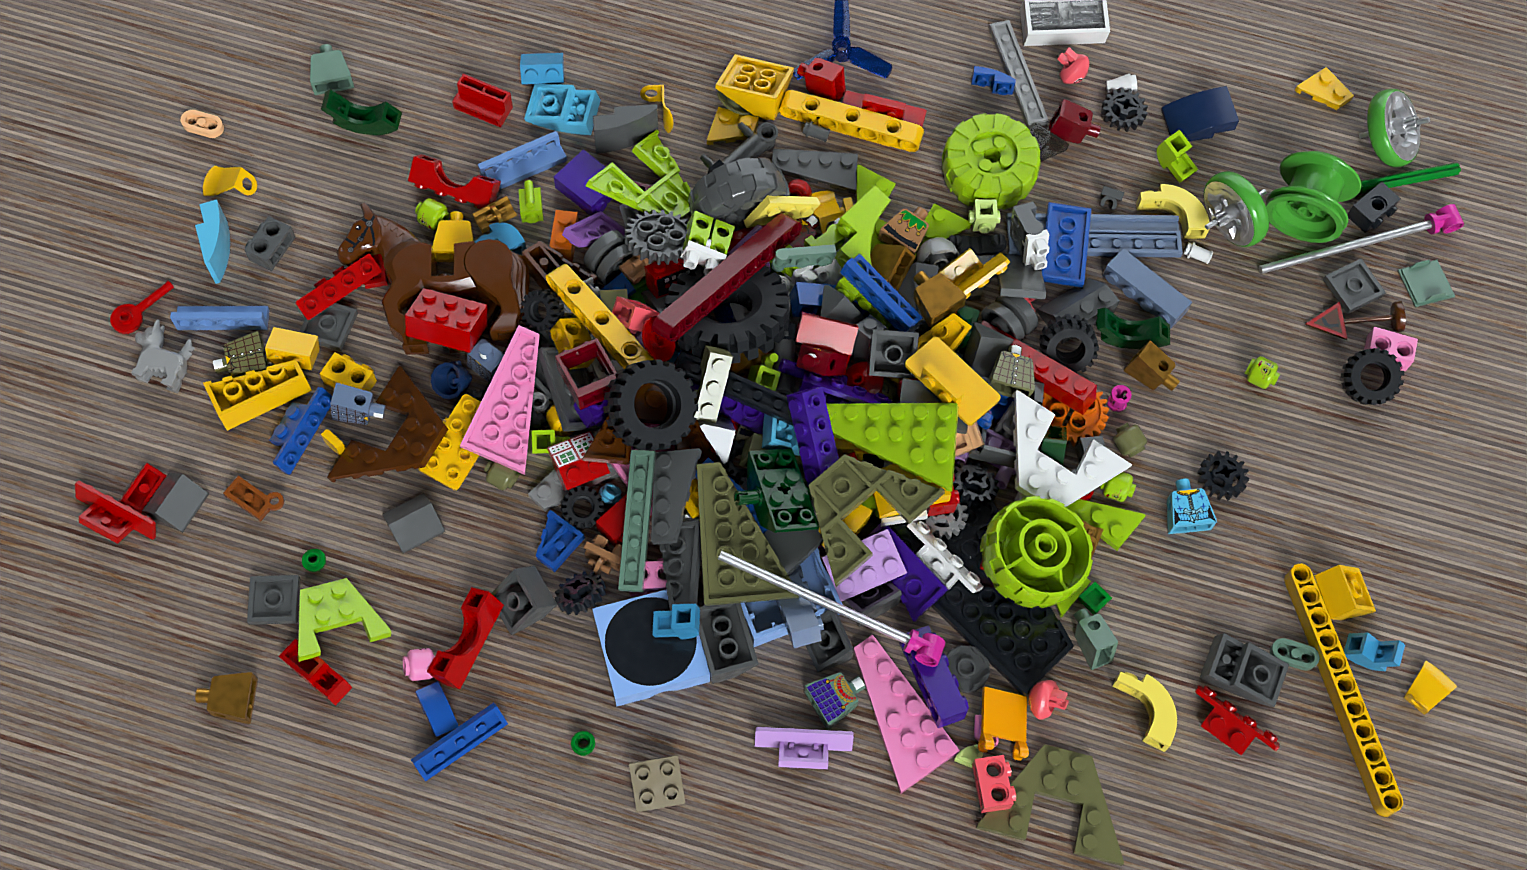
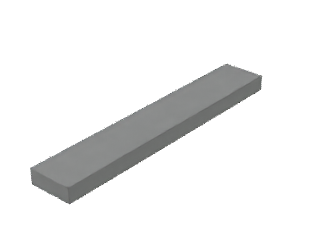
[989,20,1049,129]

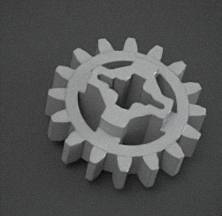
[919,502,968,540]

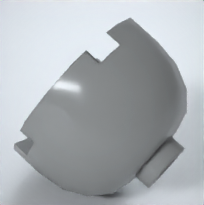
[916,237,960,271]

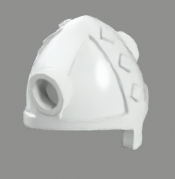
[812,255,843,285]

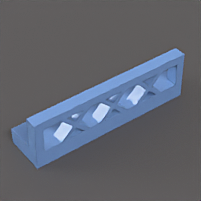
[478,131,567,190]
[170,306,270,330]

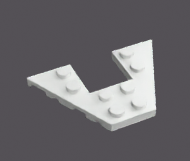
[1012,390,1132,507]

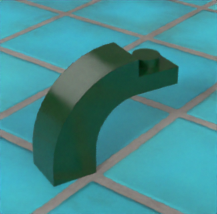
[321,89,402,135]
[1096,307,1170,350]

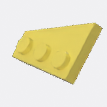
[744,195,820,228]

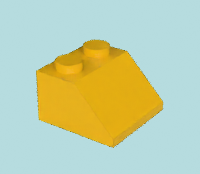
[1314,565,1376,620]

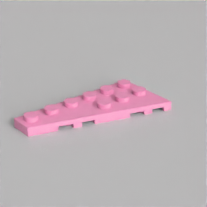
[460,325,540,475]
[853,635,960,794]

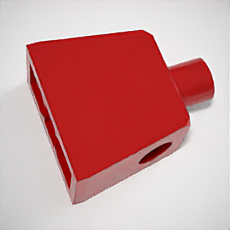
[797,58,846,102]

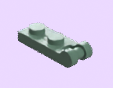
[771,245,836,272]

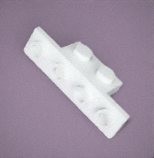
[907,520,984,593]

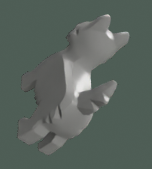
[131,319,195,393]

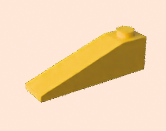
[887,313,972,387]

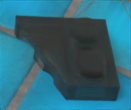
[1030,123,1069,161]

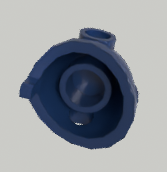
[431,361,472,399]

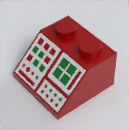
[547,431,610,491]

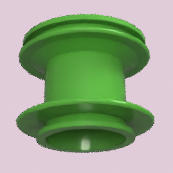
[1266,151,1362,243]

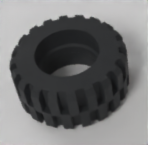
[603,359,698,450]

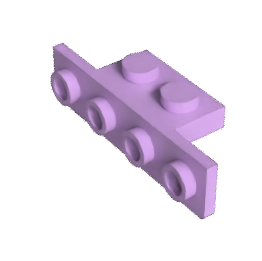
[755,727,854,769]

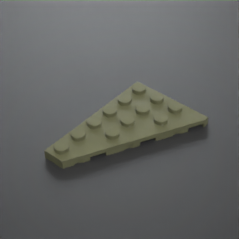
[697,462,799,606]

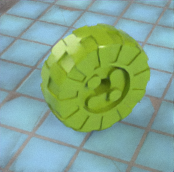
[942,113,1041,210]
[980,496,1093,608]

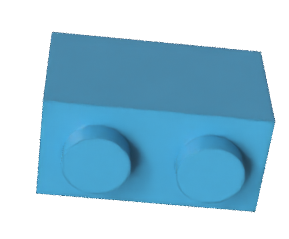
[520,53,564,84]

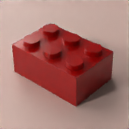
[405,288,487,353]

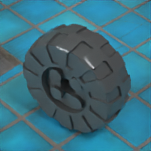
[688,157,791,234]

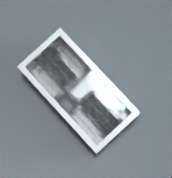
[1020,0,1110,46]

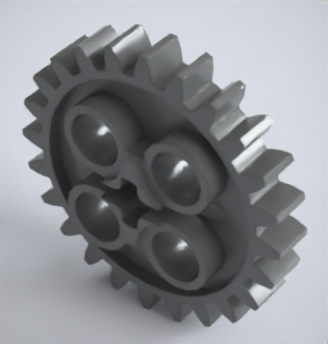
[624,210,688,265]

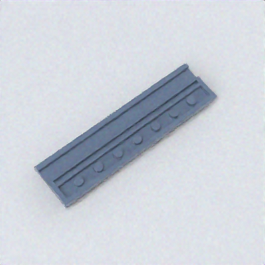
[1006,213,1183,258]

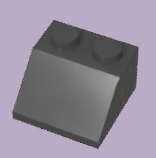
[866,329,919,379]
[491,566,557,635]

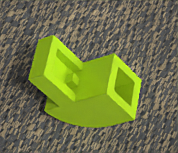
[1157,130,1199,183]

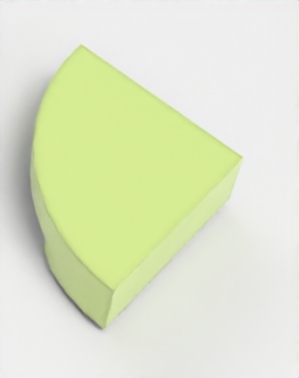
[954,744,984,768]

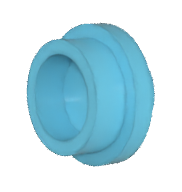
[598,483,621,505]

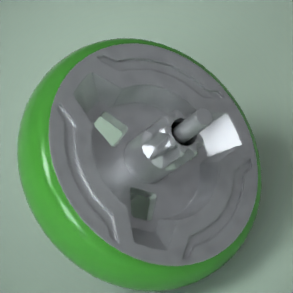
[1359,89,1430,167]
[1204,171,1269,247]

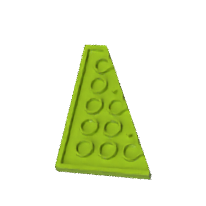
[818,403,959,491]

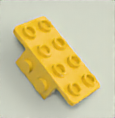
[938,248,1010,299]
[905,337,1001,426]
[418,394,481,490]

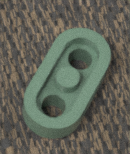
[1270,638,1320,671]

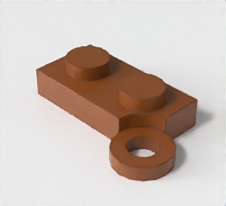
[223,476,285,522]

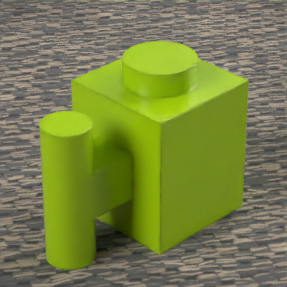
[519,180,544,223]
[747,353,781,391]
[528,430,570,454]

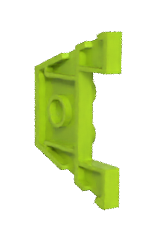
[298,578,391,662]

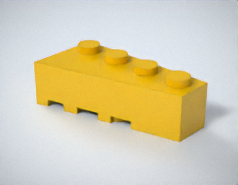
[203,360,312,431]

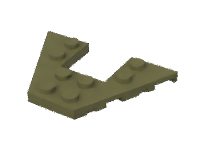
[809,454,945,587]
[976,744,1124,866]

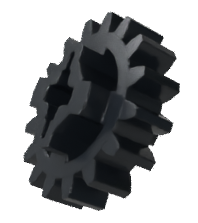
[1101,88,1148,132]
[1197,451,1249,501]
[953,461,999,508]
[555,571,607,615]

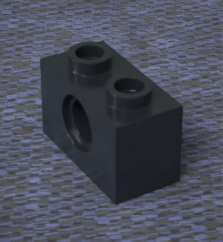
[1347,182,1401,233]

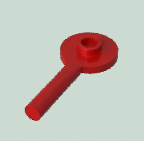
[110,280,174,334]

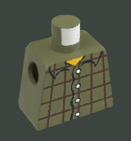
[213,331,268,378]
[988,345,1035,398]

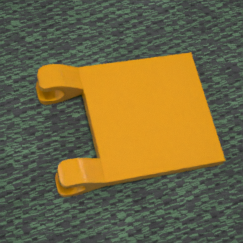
[978,687,1029,761]

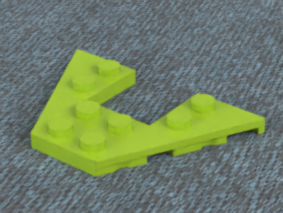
[585,130,690,220]
[856,164,972,264]
[1056,499,1146,618]

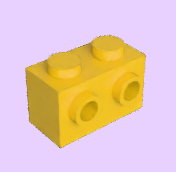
[265,327,320,371]

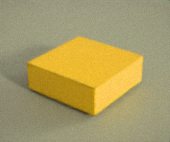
[321,429,346,456]

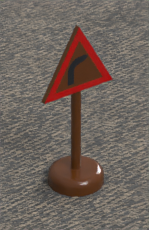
[1305,301,1406,340]

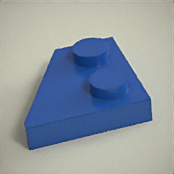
[536,510,585,572]

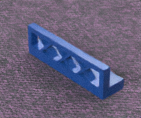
[840,254,923,332]

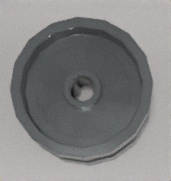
[583,230,633,286]
[981,295,1038,341]

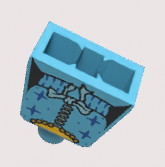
[1167,479,1217,534]

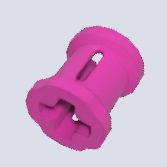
[1107,385,1132,412]

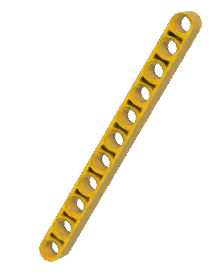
[1284,563,1403,817]

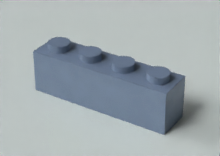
[1103,248,1192,329]
[776,565,824,648]

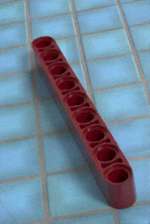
[652,213,802,342]

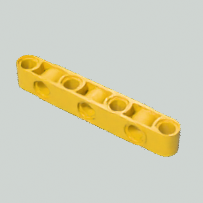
[779,90,924,152]
[545,264,654,385]

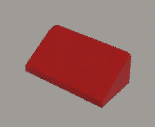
[118,463,167,513]

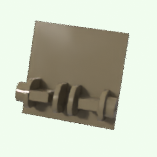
[629,755,685,812]

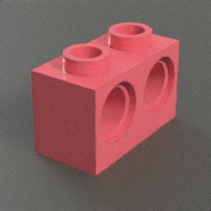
[612,296,659,332]
[972,755,1016,813]

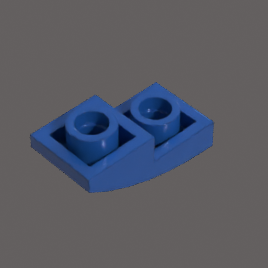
[971,66,1016,95]
[415,681,459,737]

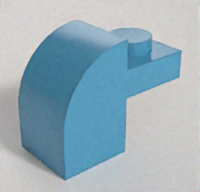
[474,222,527,255]
[652,604,700,639]
[1344,632,1405,671]

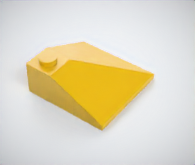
[715,54,794,120]

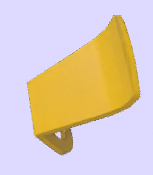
[640,85,673,133]
[203,166,257,196]
[812,191,842,234]
[1404,661,1457,714]

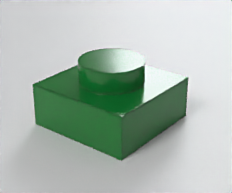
[1078,582,1112,615]

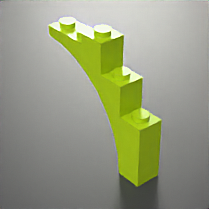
[834,186,892,329]

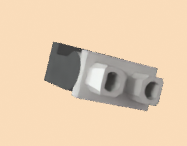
[1010,201,1050,270]

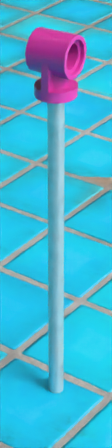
[1258,204,1464,274]
[718,551,946,667]

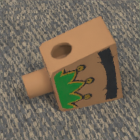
[877,207,929,255]

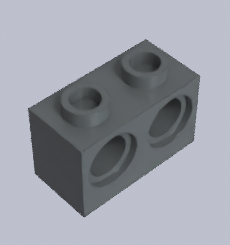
[244,216,296,271]

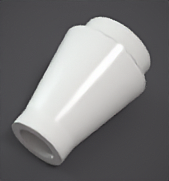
[1106,73,1137,93]

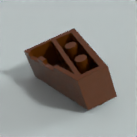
[522,241,597,297]

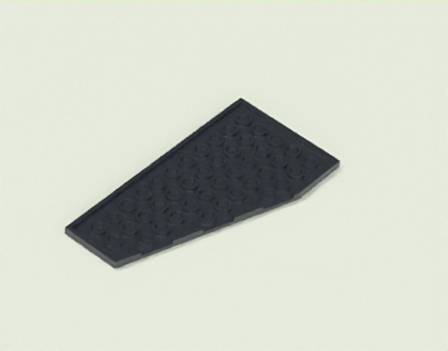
[857,454,1074,696]

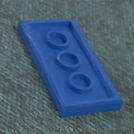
[1041,202,1091,288]

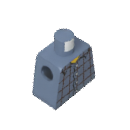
[467,339,504,383]
[330,383,386,425]

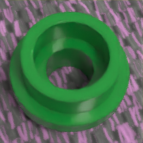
[302,549,326,572]
[571,731,596,756]

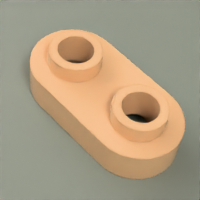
[180,110,224,138]

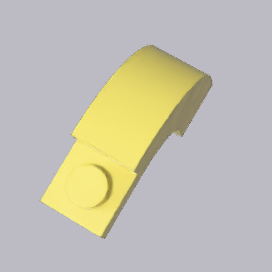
[1136,184,1210,239]
[1113,672,1177,752]

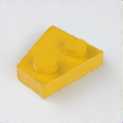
[1295,67,1354,110]
[707,107,759,145]

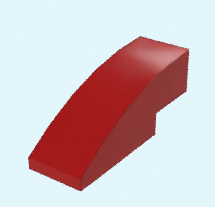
[278,638,352,706]

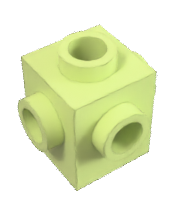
[968,199,1000,233]

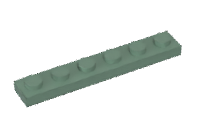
[618,450,656,592]

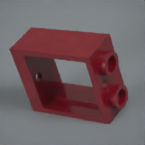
[555,338,617,410]

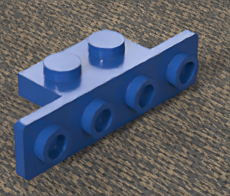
[269,387,332,475]

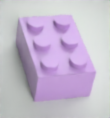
[822,529,907,602]

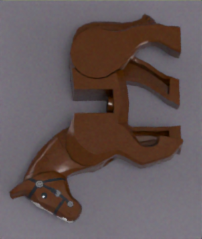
[337,202,529,355]

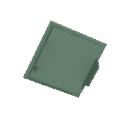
[1397,260,1455,307]

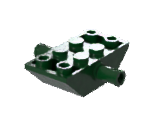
[734,449,819,533]

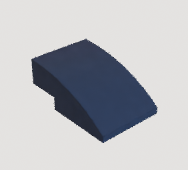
[1161,86,1239,142]

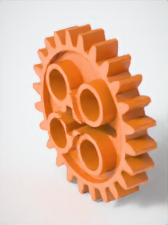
[1041,391,1109,447]

